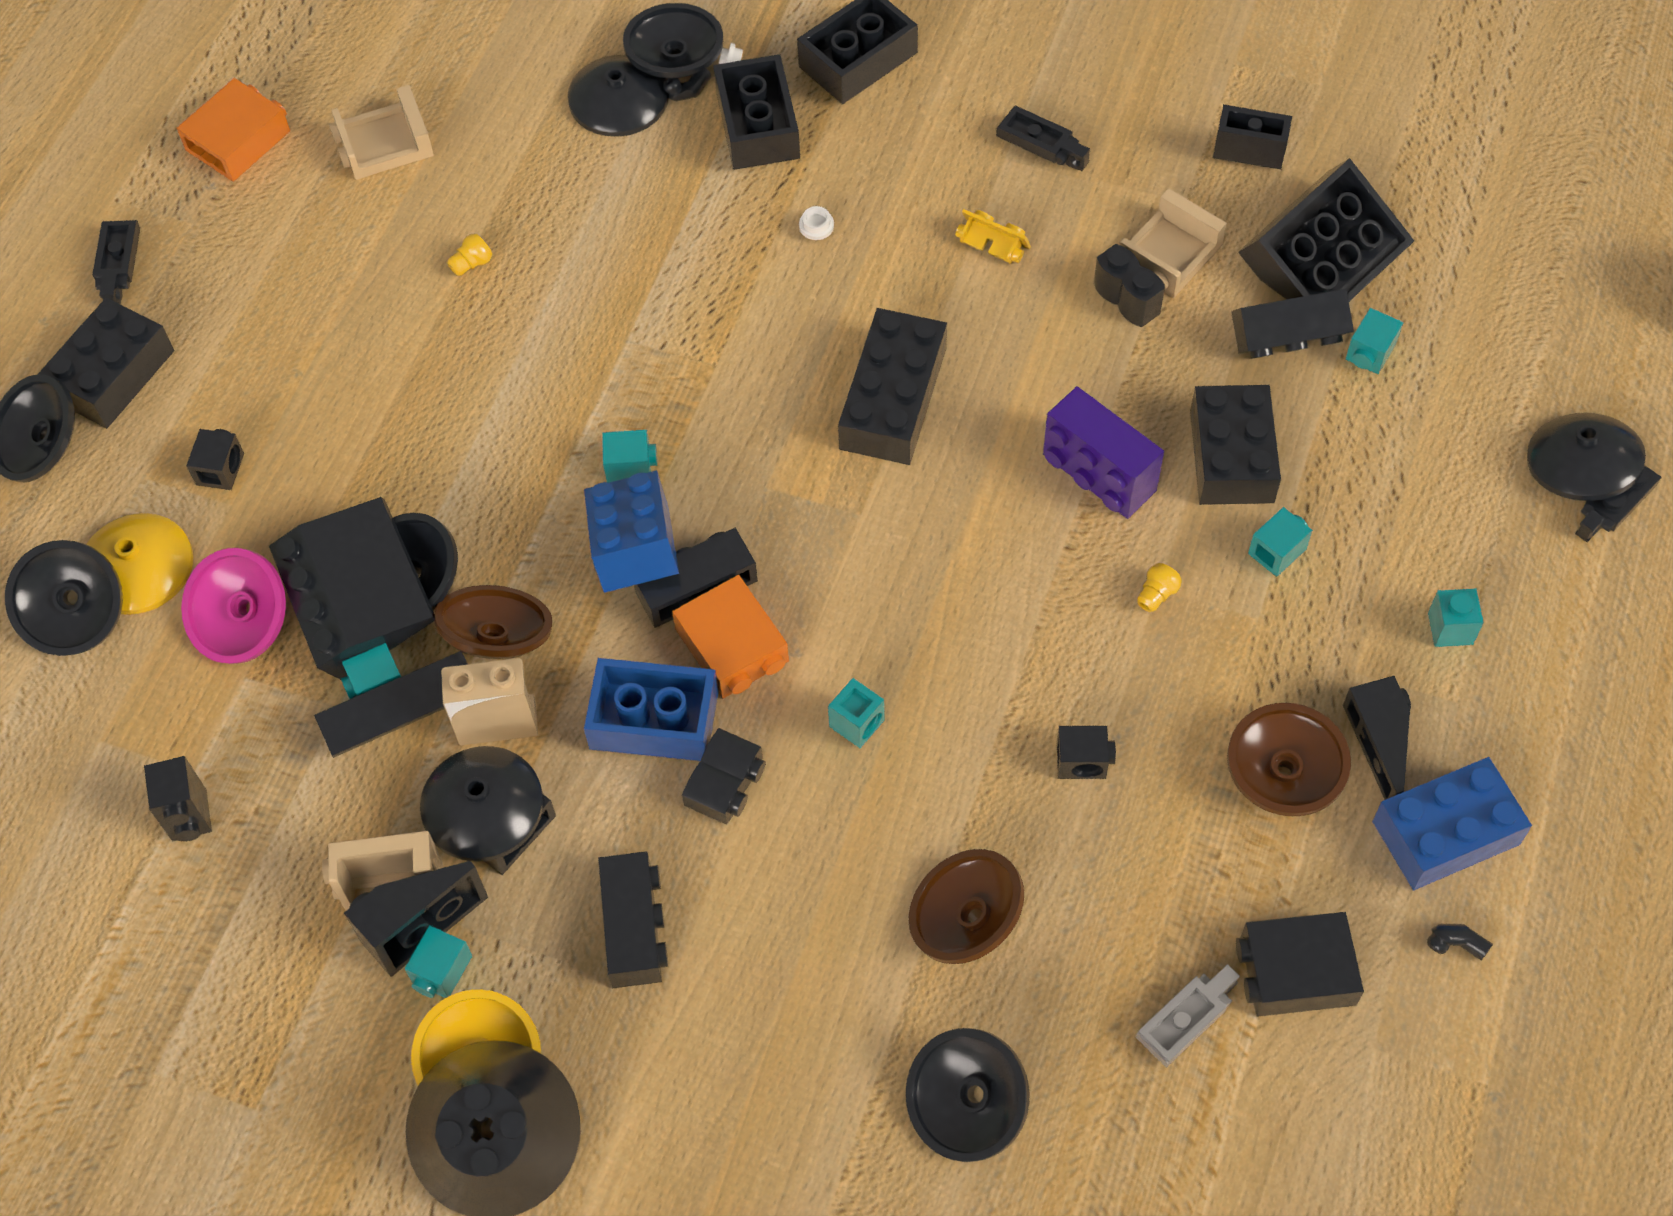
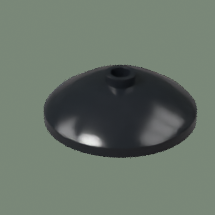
[623,3,724,78]
[568,55,668,137]
[0,374,75,483]
[1527,412,1646,501]
[393,513,458,610]
[5,540,123,656]
[420,746,543,862]
[905,1028,1030,1162]

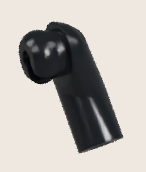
[663,68,711,101]
[1427,924,1493,961]

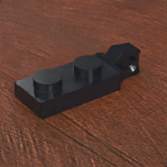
[996,106,1090,171]
[92,220,141,304]
[1575,466,1662,543]

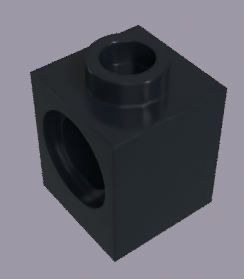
[186,429,245,490]
[1056,726,1116,779]

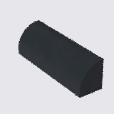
[314,651,468,758]

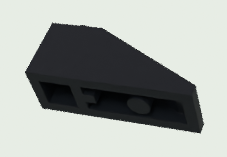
[1343,676,1411,800]

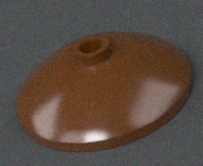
[434,585,552,659]
[1227,703,1351,816]
[909,849,1024,964]

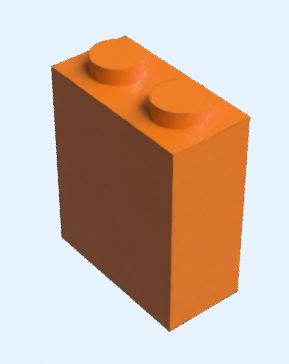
[176,78,290,182]
[672,575,789,699]

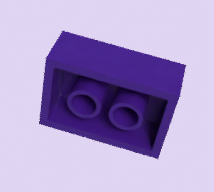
[1043,386,1164,519]

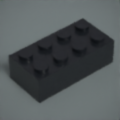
[838,308,947,465]

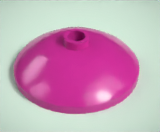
[181,548,286,664]

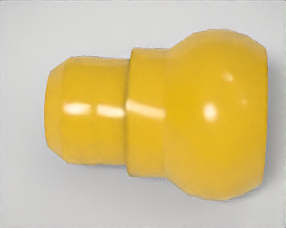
[447,234,493,276]
[1137,563,1182,612]

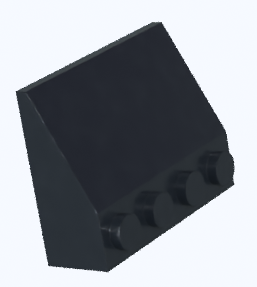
[1238,158,1415,302]
[269,497,435,680]

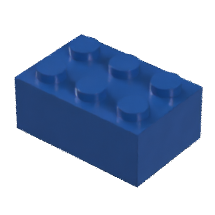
[584,470,679,593]
[584,658,719,761]
[1372,757,1532,891]

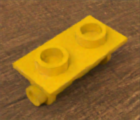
[955,209,1031,264]

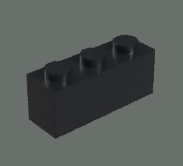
[1231,289,1354,359]
[634,527,758,628]
[598,851,668,989]

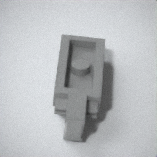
[1136,964,1240,1068]

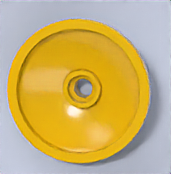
[86,513,193,615]
[411,989,542,1120]

